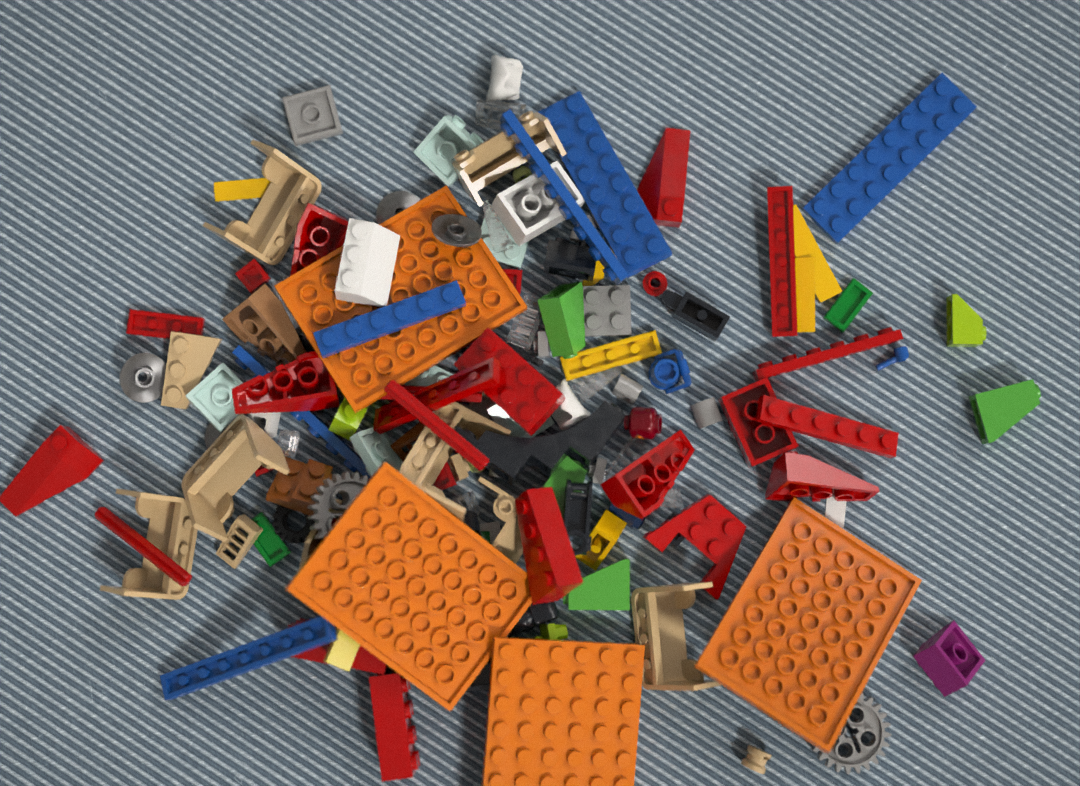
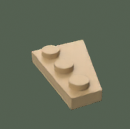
[161,331,222,409]

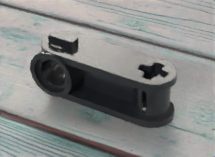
[563,479,593,555]

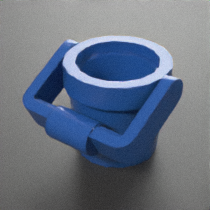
[648,349,692,394]

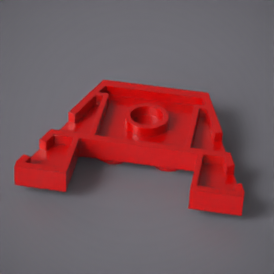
[643,494,747,600]

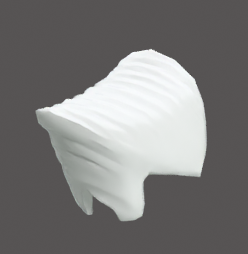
[486,55,523,103]
[552,379,590,431]

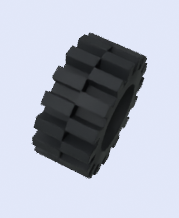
[272,505,315,544]

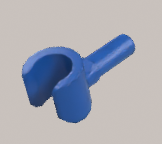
[875,346,909,371]

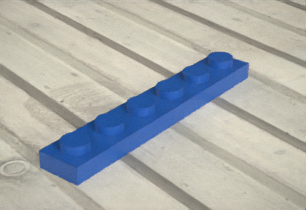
[313,280,466,358]

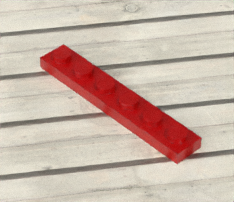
[767,186,798,337]
[753,327,903,382]
[373,357,500,434]
[756,395,899,458]

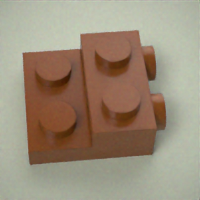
[266,456,333,515]

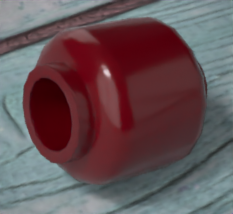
[624,407,662,440]

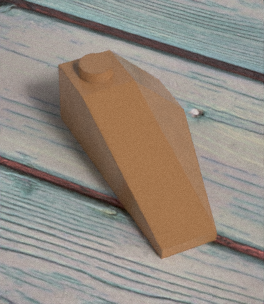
[222,284,307,366]

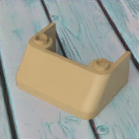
[452,111,567,207]
[203,140,322,265]
[399,402,511,522]
[181,414,290,542]
[478,476,523,564]
[100,489,198,600]
[631,582,721,691]

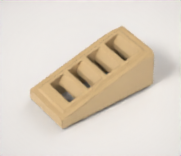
[216,514,263,569]

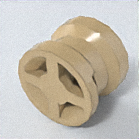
[741,745,772,774]

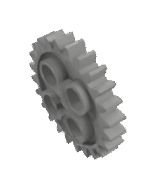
[307,472,368,539]
[811,692,892,774]

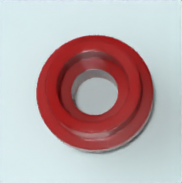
[642,271,667,296]

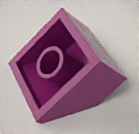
[913,620,985,697]

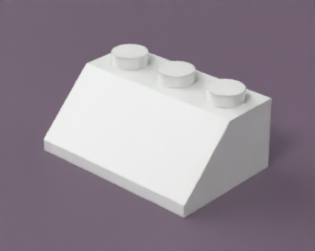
[335,218,400,307]

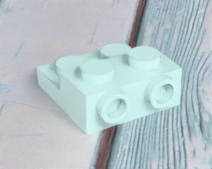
[413,115,484,186]

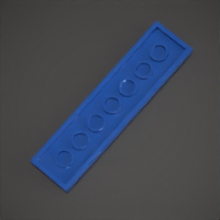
[802,73,977,244]
[538,91,672,278]

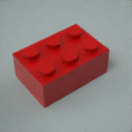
[718,377,798,468]

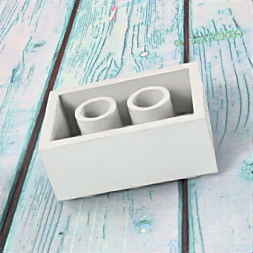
[491,161,585,246]

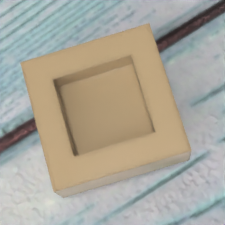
[448,453,470,482]

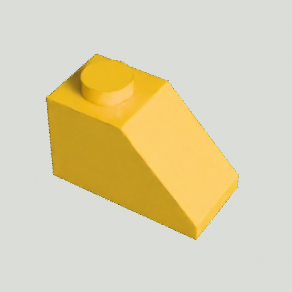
[575,510,627,571]

